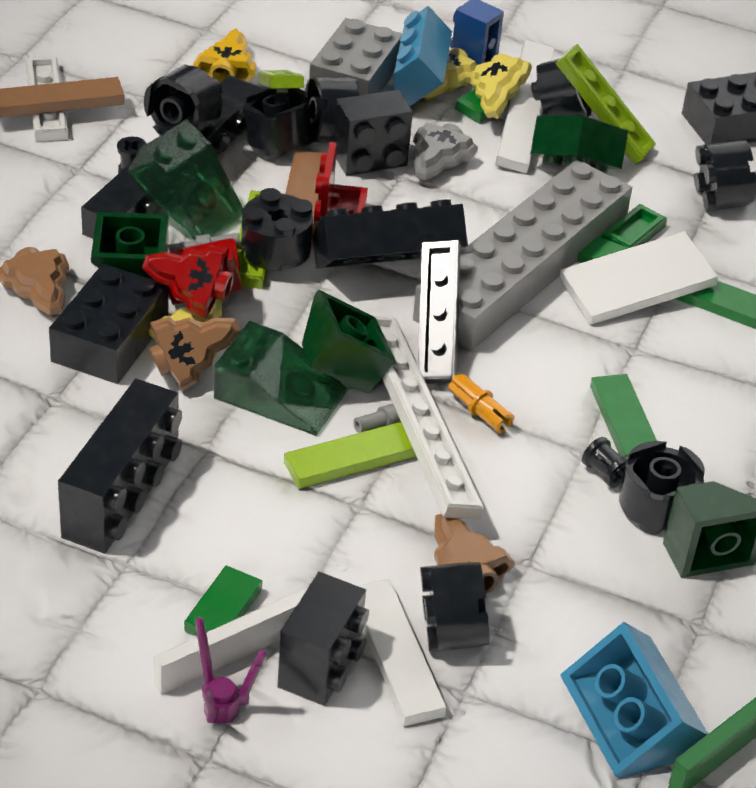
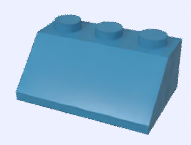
[393,6,452,106]
[560,622,708,778]

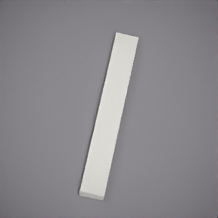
[374,316,484,520]

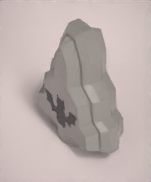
[413,123,478,183]

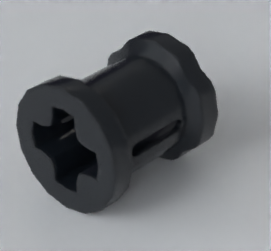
[117,136,147,174]
[582,437,629,488]

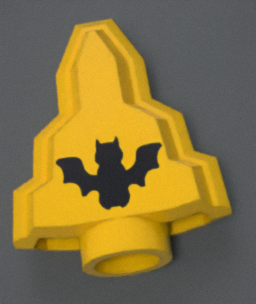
[193,28,256,83]

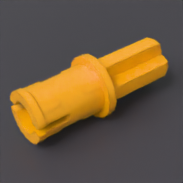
[448,374,514,434]

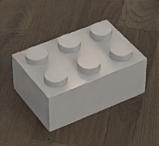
[309,18,402,95]

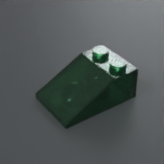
[128,120,243,240]
[214,321,348,436]

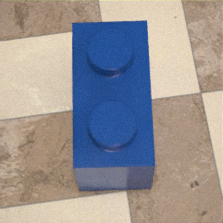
[450,0,504,65]

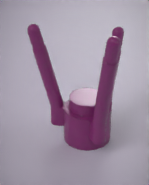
[195,617,266,724]

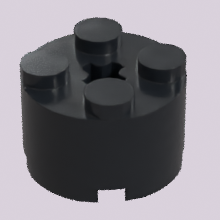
[531,58,595,117]
[144,64,223,143]
[305,77,359,143]
[244,88,312,157]
[694,140,756,211]
[241,188,313,270]
[619,441,705,535]
[420,562,490,652]

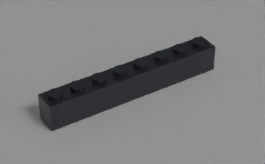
[81,75,262,239]

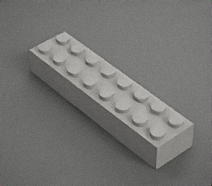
[413,160,632,351]

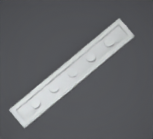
[495,39,554,173]

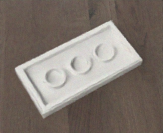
[560,231,718,325]

